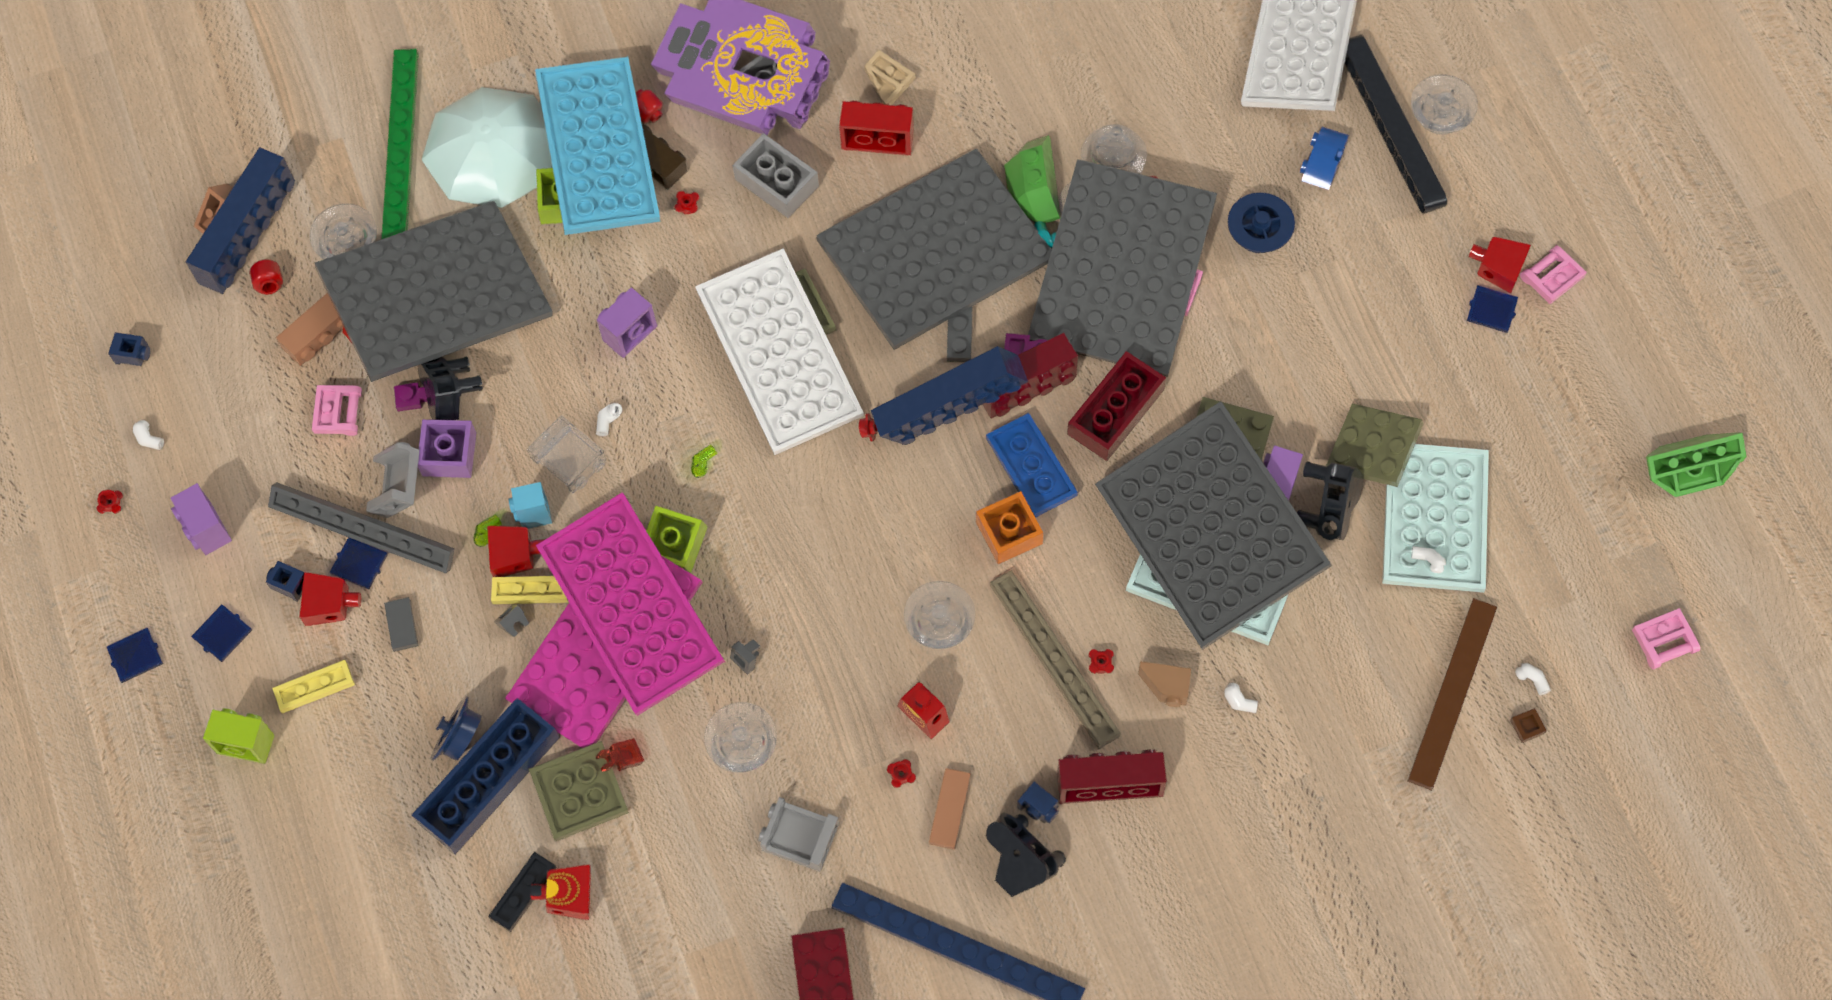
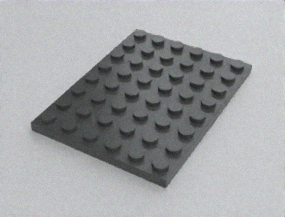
[816,148,1052,350]
[1028,159,1217,377]
[315,201,553,382]
[1095,401,1332,650]

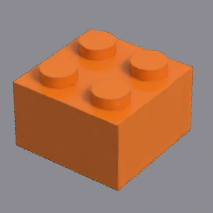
[976,491,1043,564]

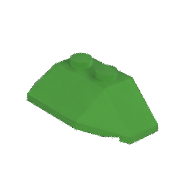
[1004,135,1061,223]
[1646,432,1747,497]

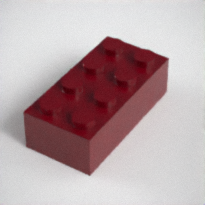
[982,333,1078,419]
[1067,351,1166,461]
[1057,749,1167,804]
[791,927,854,1000]

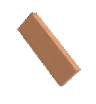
[929,768,971,850]

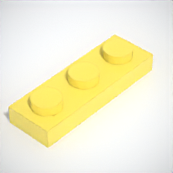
[491,576,568,604]
[272,660,355,714]

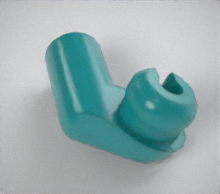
[1034,221,1057,248]

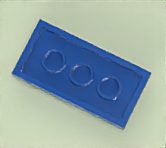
[986,413,1078,518]

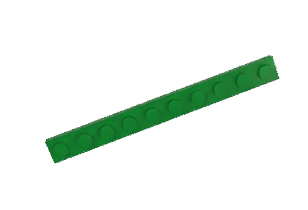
[381,49,418,240]

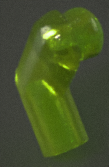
[691,444,717,478]
[473,514,502,547]

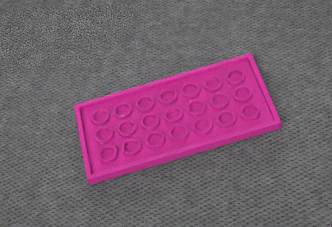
[536,492,725,716]
[505,556,703,748]

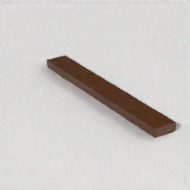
[1407,598,1497,791]

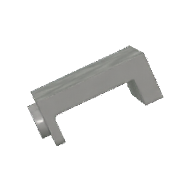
[366,442,420,518]
[758,797,839,872]

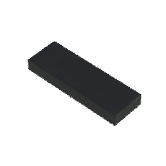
[488,851,557,932]

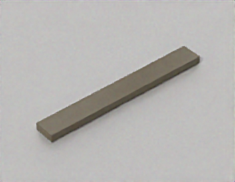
[990,570,1121,749]

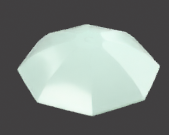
[422,87,552,208]

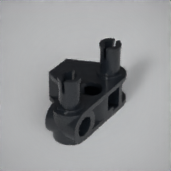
[417,356,483,420]
[1297,461,1364,541]
[986,813,1066,897]

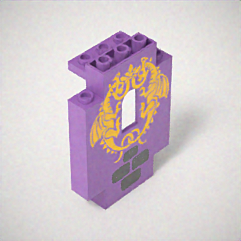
[651,0,830,135]

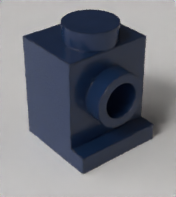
[108,332,150,366]
[266,561,304,602]
[1017,782,1059,823]

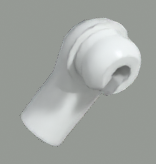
[133,420,164,450]
[1411,546,1446,573]
[1224,683,1258,713]

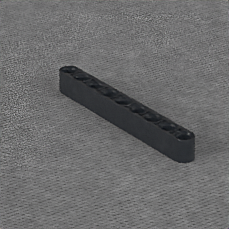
[1344,34,1447,214]

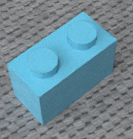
[508,482,552,529]

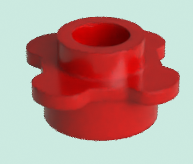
[674,191,699,215]
[859,413,878,442]
[96,490,123,514]
[1088,649,1114,674]
[887,759,916,788]

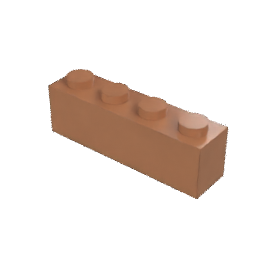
[276,293,343,366]

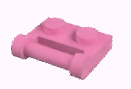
[1520,245,1587,304]
[312,385,362,436]
[1632,608,1700,670]

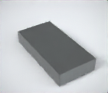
[384,597,419,652]

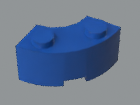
[1300,127,1349,190]

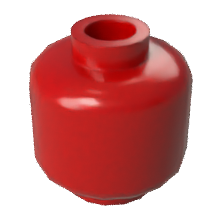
[635,89,663,124]
[249,259,283,295]

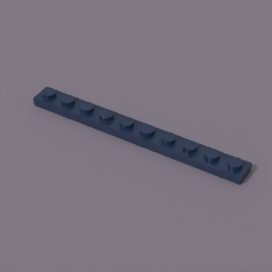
[831,882,1086,1000]

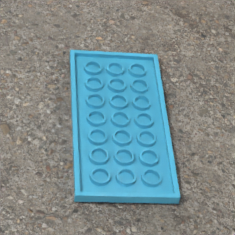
[535,57,660,235]

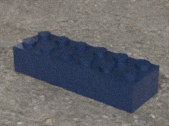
[185,147,295,295]
[871,346,1028,445]
[411,698,560,855]

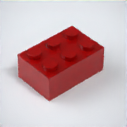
[839,100,914,156]

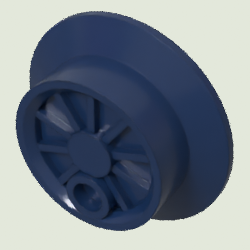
[1228,192,1295,253]
[430,696,482,761]

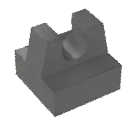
[494,604,529,637]
[730,639,760,675]

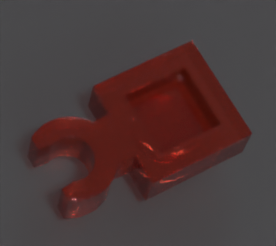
[595,738,645,772]

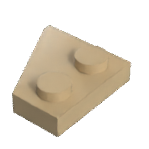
[865,50,916,105]

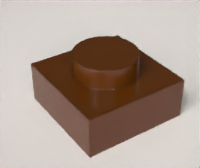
[1510,708,1547,743]

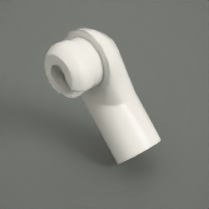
[596,403,622,436]
[1515,663,1551,695]

